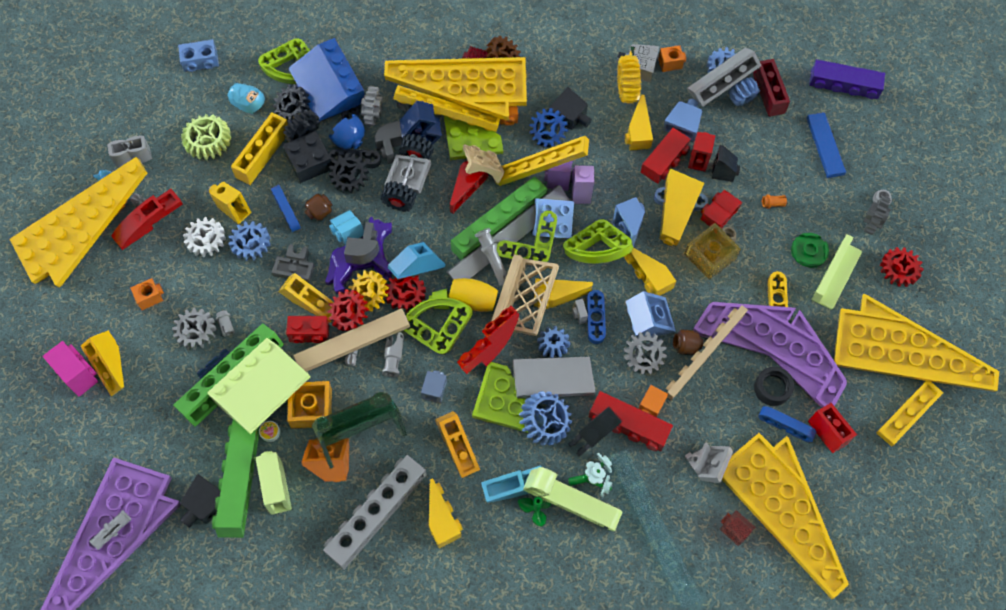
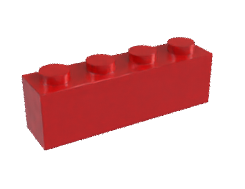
[588,391,673,451]

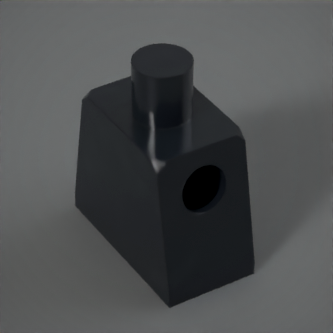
[547,87,592,130]
[180,474,221,528]

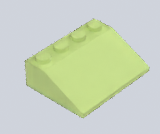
[207,338,310,434]

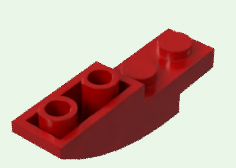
[111,189,183,250]
[457,306,519,374]

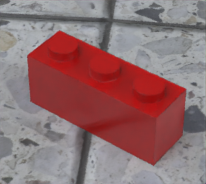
[640,128,691,184]

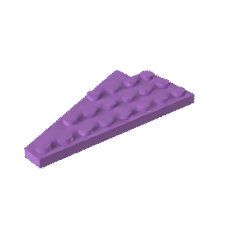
[41,457,180,610]

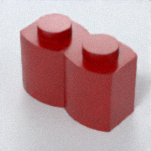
[700,190,742,232]

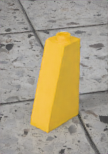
[659,169,704,246]

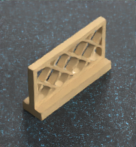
[492,254,559,336]

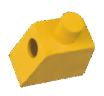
[209,182,252,224]

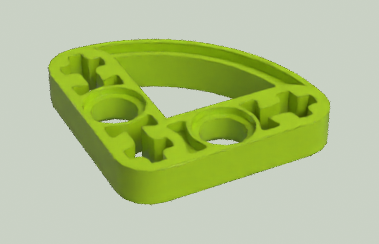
[258,38,310,84]
[563,219,633,264]
[404,297,472,354]

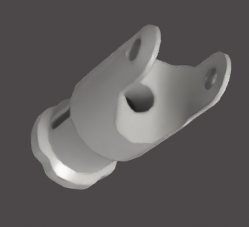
[382,332,404,377]

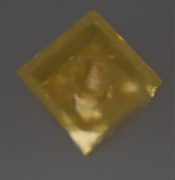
[684,223,741,280]

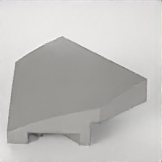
[685,442,733,483]

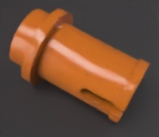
[762,194,787,209]

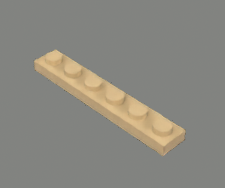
[666,305,748,401]

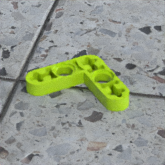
[496,210,557,262]

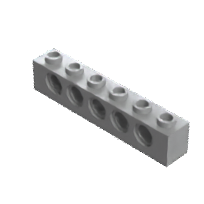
[323,455,427,570]

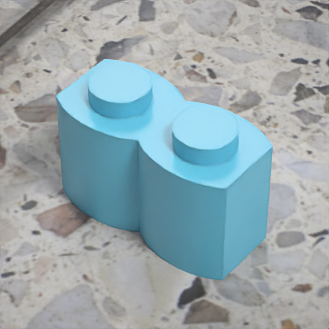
[329,210,364,245]

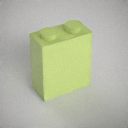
[255,451,292,515]

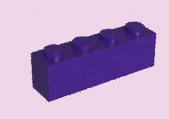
[809,59,885,99]

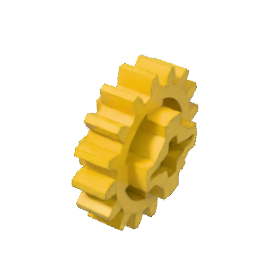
[348,270,389,312]

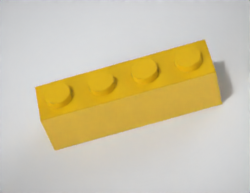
[231,112,288,185]

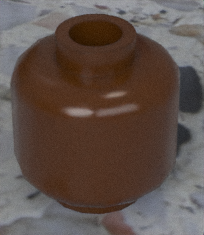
[305,193,333,221]
[673,329,703,356]

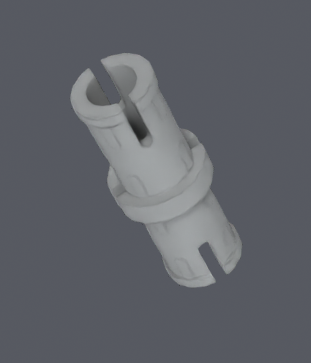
[89,510,132,550]

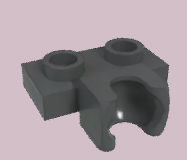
[272,244,314,283]

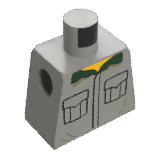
[617,44,659,82]

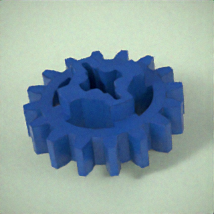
[529,108,568,147]

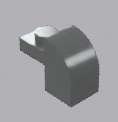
[375,121,403,164]
[344,222,379,264]

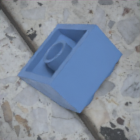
[612,197,645,247]
[626,291,676,336]

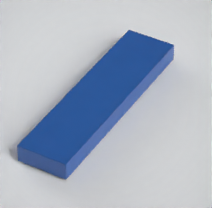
[806,112,846,178]

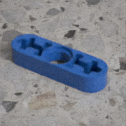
[270,185,301,232]
[587,290,606,344]
[758,406,816,442]

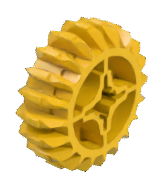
[617,55,641,104]

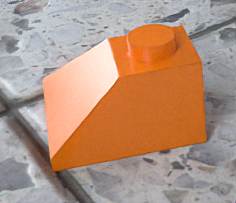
[302,438,349,482]

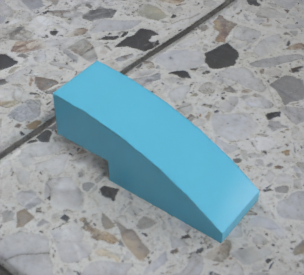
[481,466,542,503]

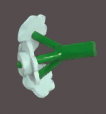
[568,453,612,498]

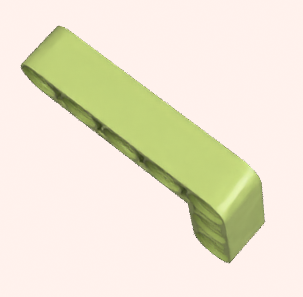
[523,467,622,532]

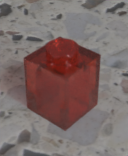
[719,510,756,546]

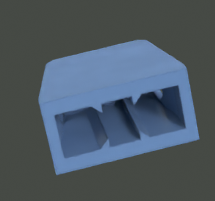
[663,99,702,142]

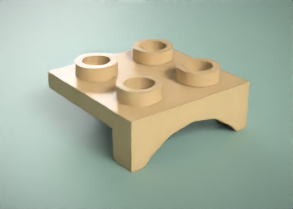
[463,144,504,183]

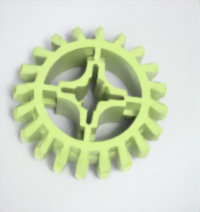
[181,114,231,160]

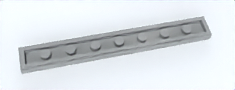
[446,185,569,281]

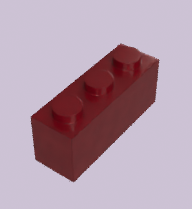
[753,59,790,117]

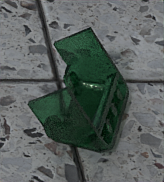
[312,392,408,469]

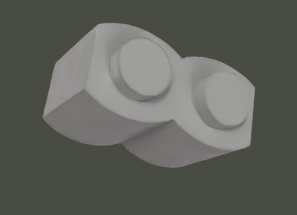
[107,136,152,167]

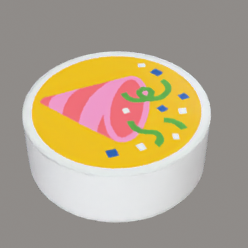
[259,421,280,442]

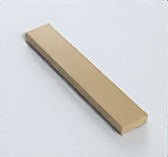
[294,309,410,372]

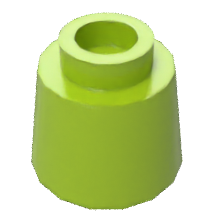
[429,288,450,309]

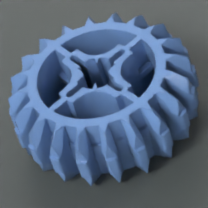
[519,391,573,446]

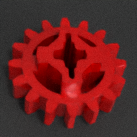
[880,247,924,287]
[385,275,426,313]
[327,289,369,331]

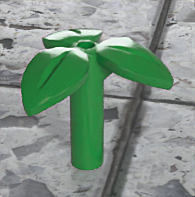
[518,497,551,527]

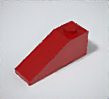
[450,161,488,214]

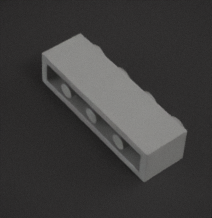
[687,47,762,107]

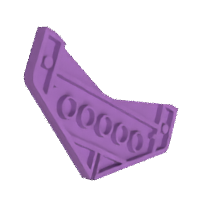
[693,302,847,408]

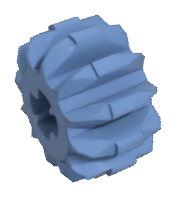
[728,77,760,106]
[537,326,570,358]

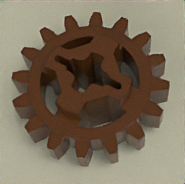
[486,35,521,58]

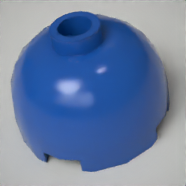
[329,114,365,149]

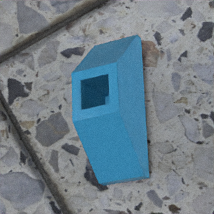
[388,242,446,279]

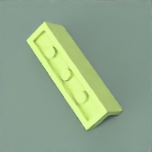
[811,234,862,310]

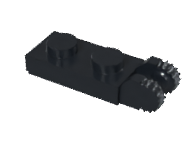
[568,406,622,457]

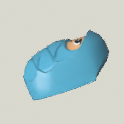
[228,83,265,114]

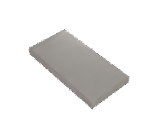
[512,357,596,399]

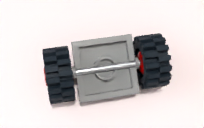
[380,134,434,212]

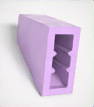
[571,166,594,204]

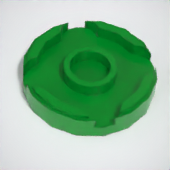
[791,232,829,268]

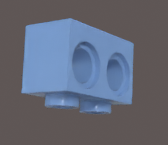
[178,40,219,72]

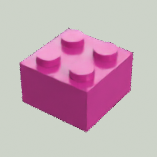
[42,341,99,397]

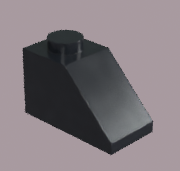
[712,145,740,182]

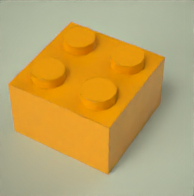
[287,381,332,429]

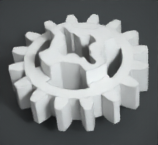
[183,217,226,257]

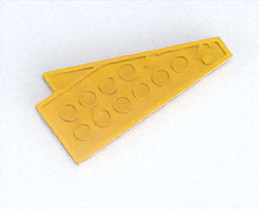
[384,57,527,121]
[10,157,148,287]
[834,294,999,392]
[722,433,849,599]

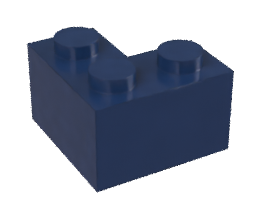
[400,101,442,144]

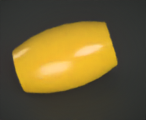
[449,278,498,312]

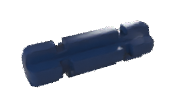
[197,349,230,379]

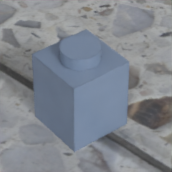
[421,371,447,404]

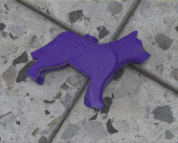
[325,217,393,295]

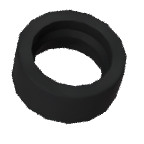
[754,366,794,406]

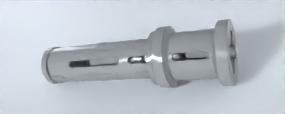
[474,228,507,286]

